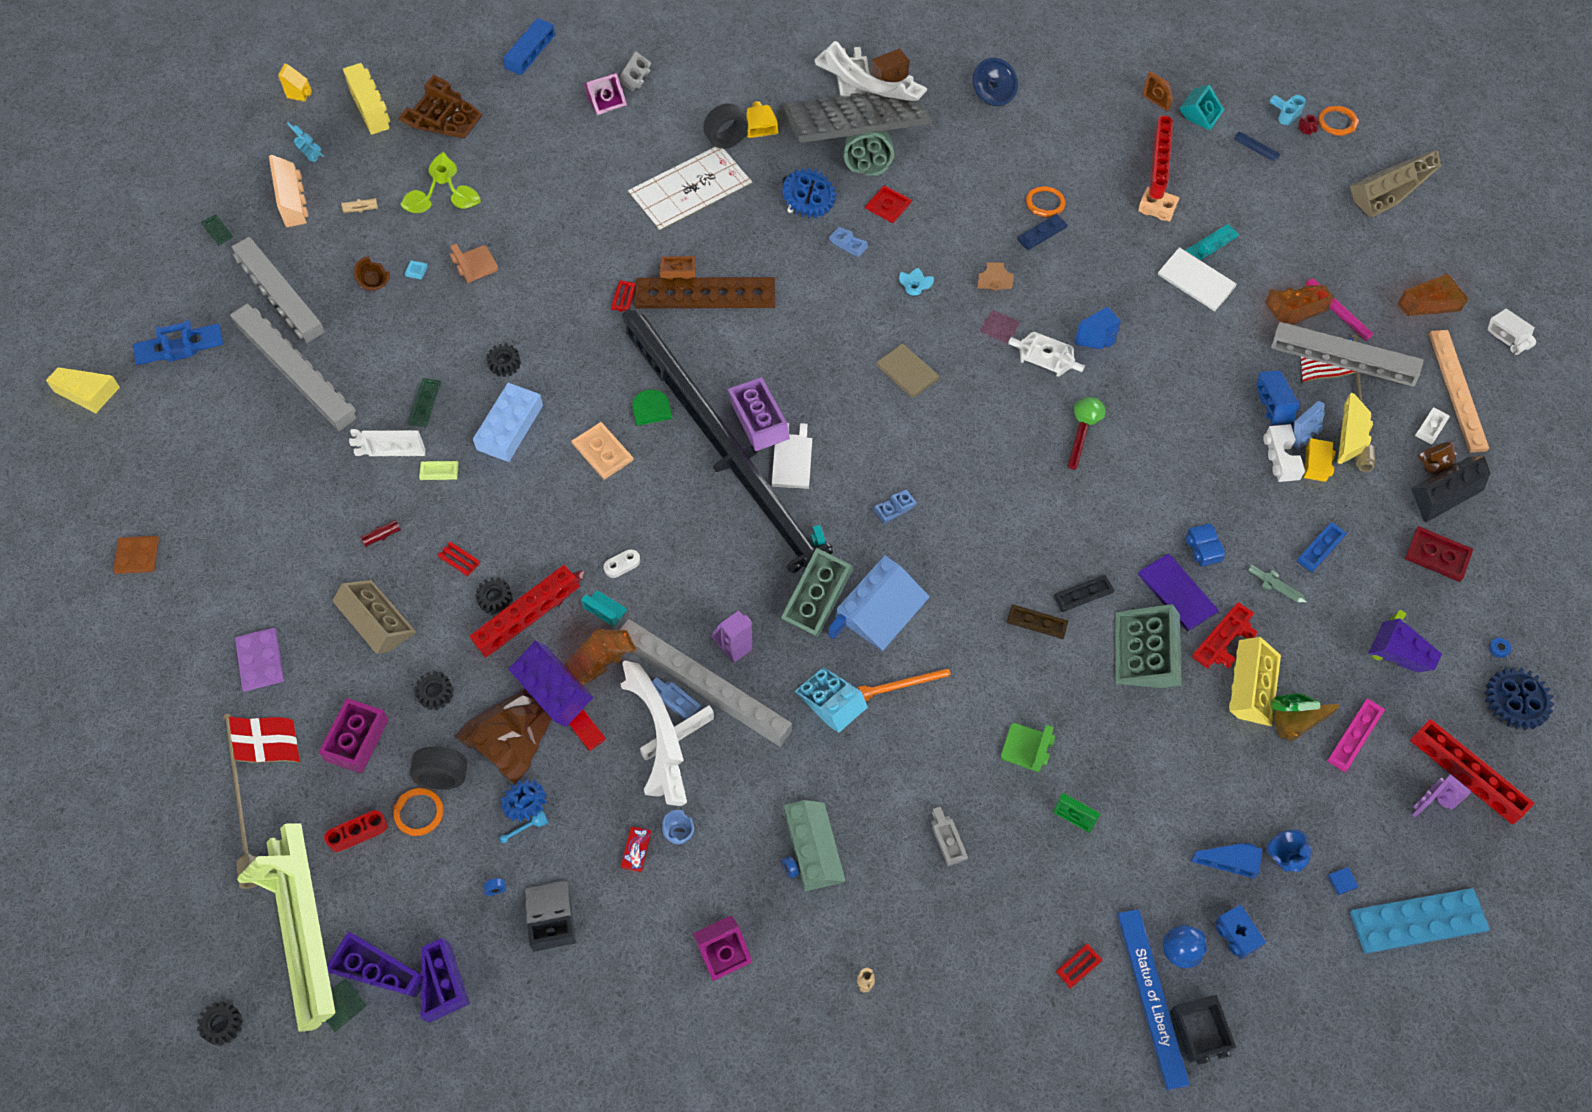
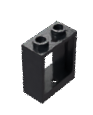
[1171,994,1237,1065]

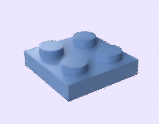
[1293,401,1325,450]

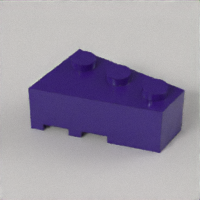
[1368,618,1442,673]
[420,938,470,1023]

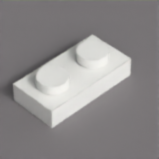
[1415,407,1450,445]

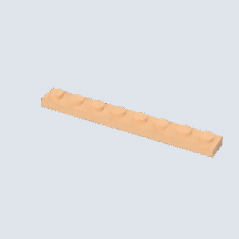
[1429,330,1489,453]

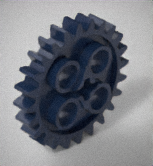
[1484,667,1555,731]

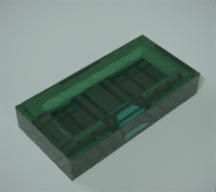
[201,214,233,246]

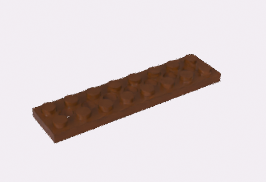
[635,277,775,309]

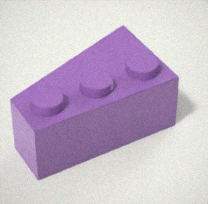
[710,611,753,663]

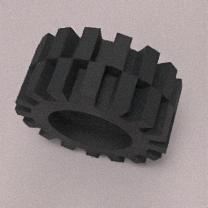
[487,343,521,377]
[475,577,513,615]
[415,671,454,710]
[197,1001,243,1046]

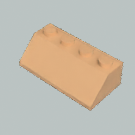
[269,155,309,227]

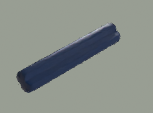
[1234,131,1280,162]

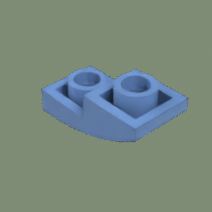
[873,490,917,524]

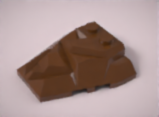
[398,74,482,139]
[454,689,552,784]

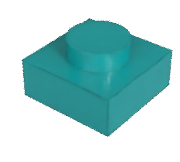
[810,525,826,548]

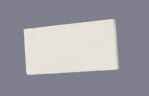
[1158,248,1237,311]

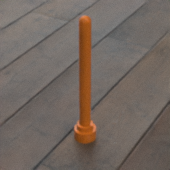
[857,669,950,701]

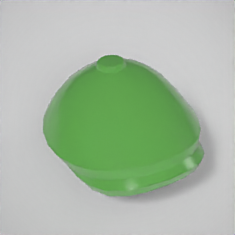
[1074,397,1105,425]

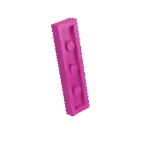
[1327,698,1385,773]

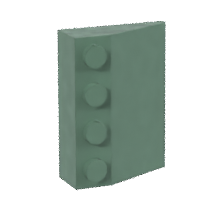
[1115,604,1182,688]

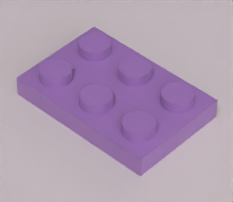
[235,627,284,692]

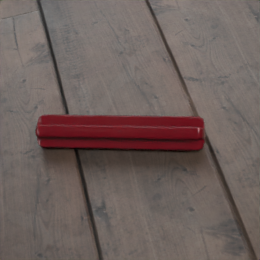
[1067,422,1089,470]

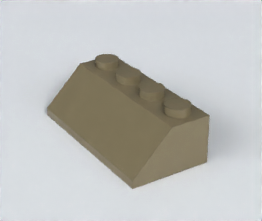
[332,580,416,654]

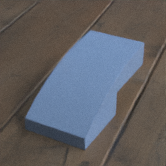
[829,227,868,258]

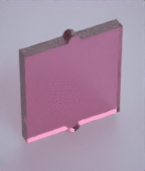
[980,310,1020,344]

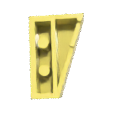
[46,367,120,413]

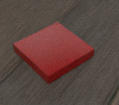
[865,185,912,223]

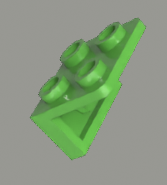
[1001,723,1055,772]

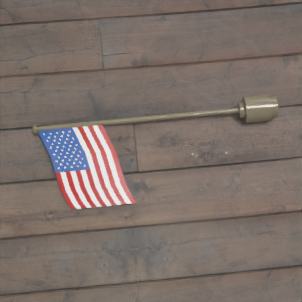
[1301,335,1376,472]

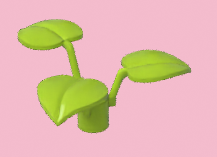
[401,152,481,213]

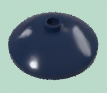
[972,58,1018,106]

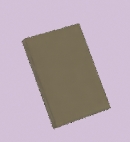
[876,343,939,399]

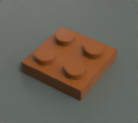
[660,256,696,279]
[113,536,159,574]

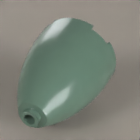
[844,130,894,175]

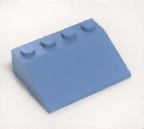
[836,555,930,652]

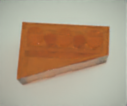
[1397,273,1469,316]
[1265,285,1334,325]
[564,629,636,684]

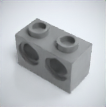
[618,51,651,92]

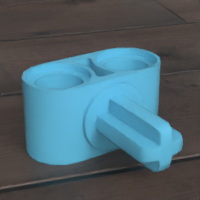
[1270,95,1306,125]

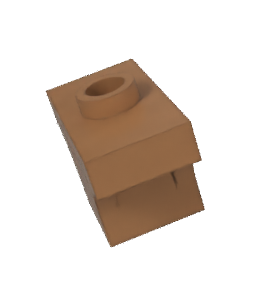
[977,262,1014,291]

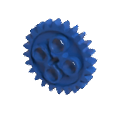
[782,168,836,219]

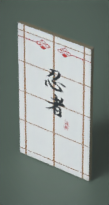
[628,147,753,230]

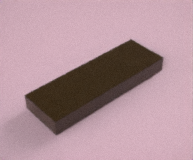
[1007,604,1069,639]

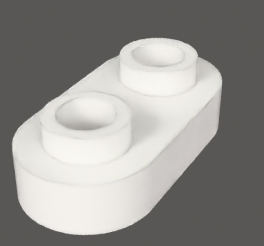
[604,550,640,578]

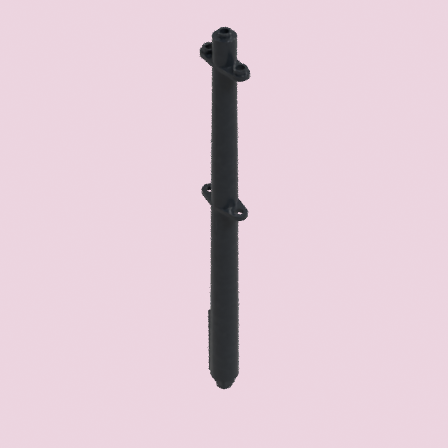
[622,308,833,573]

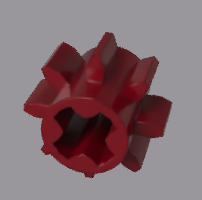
[1297,115,1319,136]

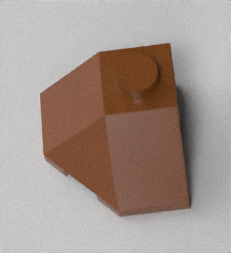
[1142,71,1173,112]

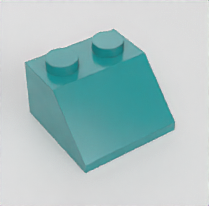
[1179,84,1224,130]

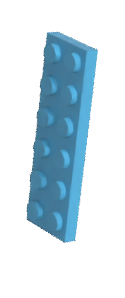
[1350,888,1490,954]

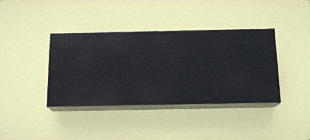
[1053,575,1115,612]

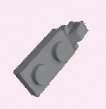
[931,806,968,866]

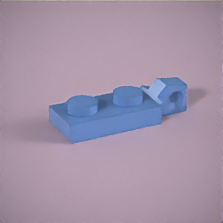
[652,677,702,720]

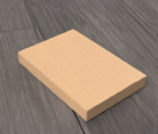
[571,422,634,480]

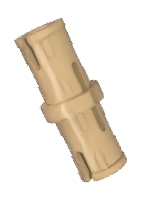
[342,198,378,214]
[857,968,875,992]

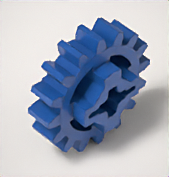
[501,779,547,822]

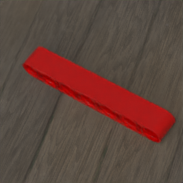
[1149,115,1173,199]

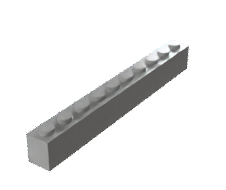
[230,303,357,431]
[617,619,792,747]

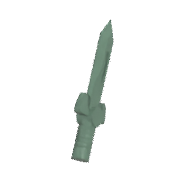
[1248,565,1307,603]

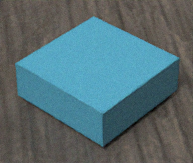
[405,260,428,280]

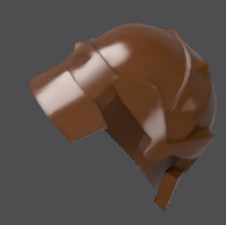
[354,256,390,292]
[1417,441,1457,475]

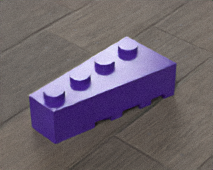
[327,931,423,998]

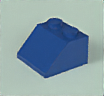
[1074,307,1121,349]

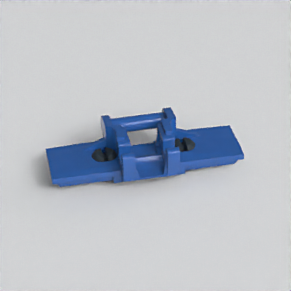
[133,319,223,365]

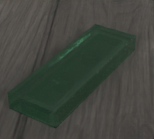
[408,378,441,428]

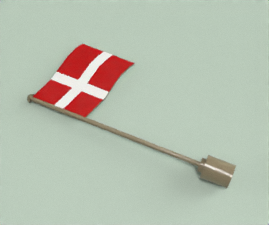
[223,714,301,889]

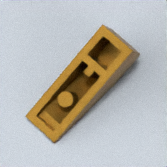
[1274,704,1339,741]

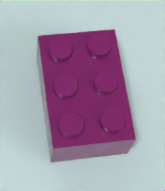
[318,698,389,774]

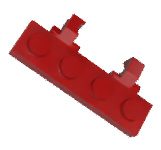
[1192,602,1258,669]

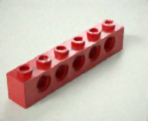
[469,564,580,658]
[1410,718,1535,825]

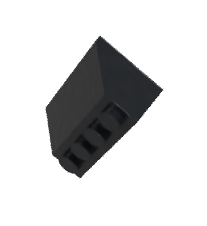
[1411,456,1491,522]

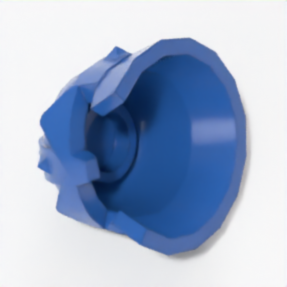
[1267,829,1312,873]
[1163,924,1207,968]

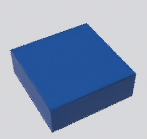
[829,614,846,639]
[1328,867,1359,895]

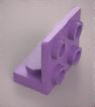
[1412,774,1471,817]

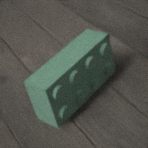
[781,548,854,638]

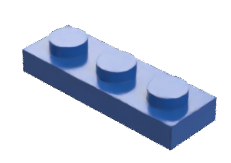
[1297,522,1347,573]

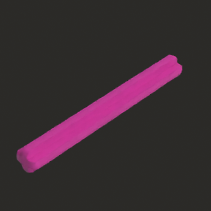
[1305,278,1373,341]

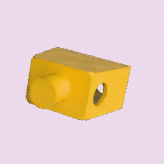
[747,101,778,138]

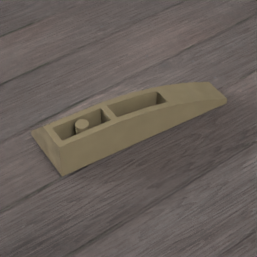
[1350,150,1441,217]

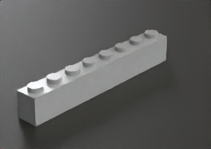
[231,236,325,343]
[1271,322,1424,387]

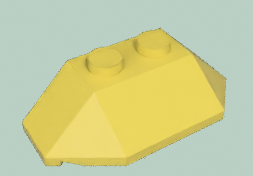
[1338,393,1373,464]

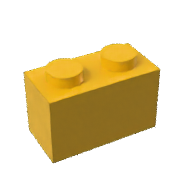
[1304,438,1335,482]

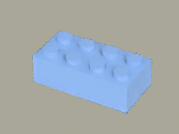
[473,383,543,462]

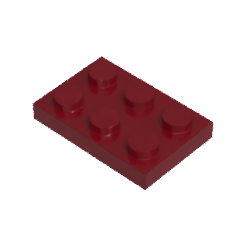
[1404,526,1474,582]

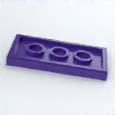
[1138,553,1219,632]

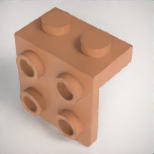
[450,244,498,283]

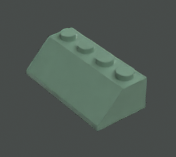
[784,800,846,892]

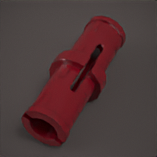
[360,520,401,547]

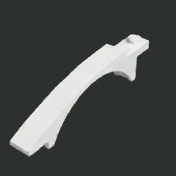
[815,41,927,101]
[621,661,687,806]

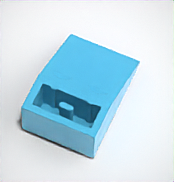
[794,667,868,733]

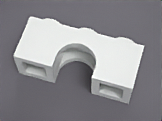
[1264,424,1305,482]

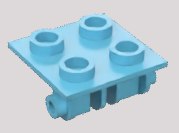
[287,123,324,162]

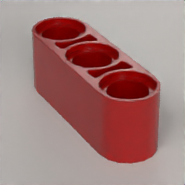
[324,810,388,852]

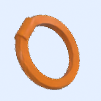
[1318,106,1359,136]
[1026,186,1066,218]
[393,788,444,836]

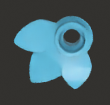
[899,268,934,296]

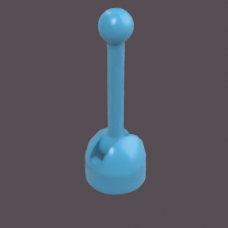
[500,810,549,843]

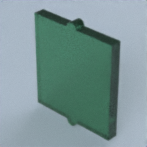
[326,978,367,1032]

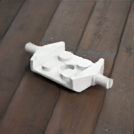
[1008,332,1085,377]

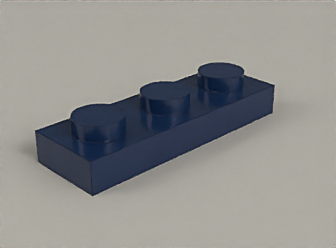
[1017,214,1067,250]

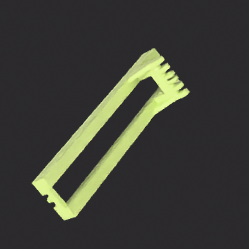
[237,824,335,1032]

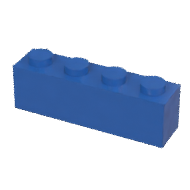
[503,18,555,75]

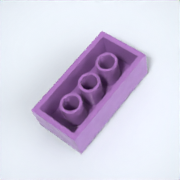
[728,377,790,451]

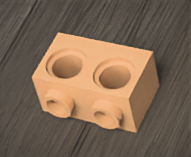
[1138,187,1180,222]

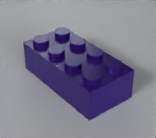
[508,640,594,727]

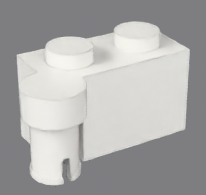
[1487,309,1536,355]

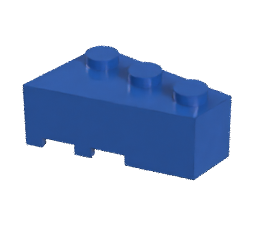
[1256,371,1299,429]

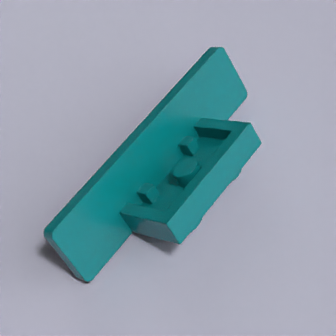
[1184,224,1239,261]

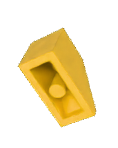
[278,64,312,101]

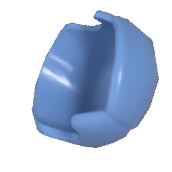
[662,810,694,844]

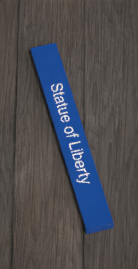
[1117,909,1190,1090]

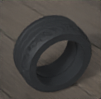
[703,103,748,149]
[410,746,467,790]

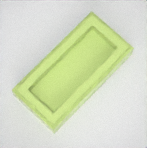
[419,461,459,480]

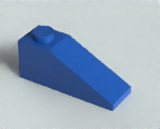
[1191,843,1262,879]

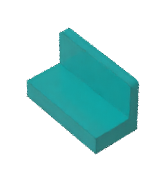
[581,590,627,627]

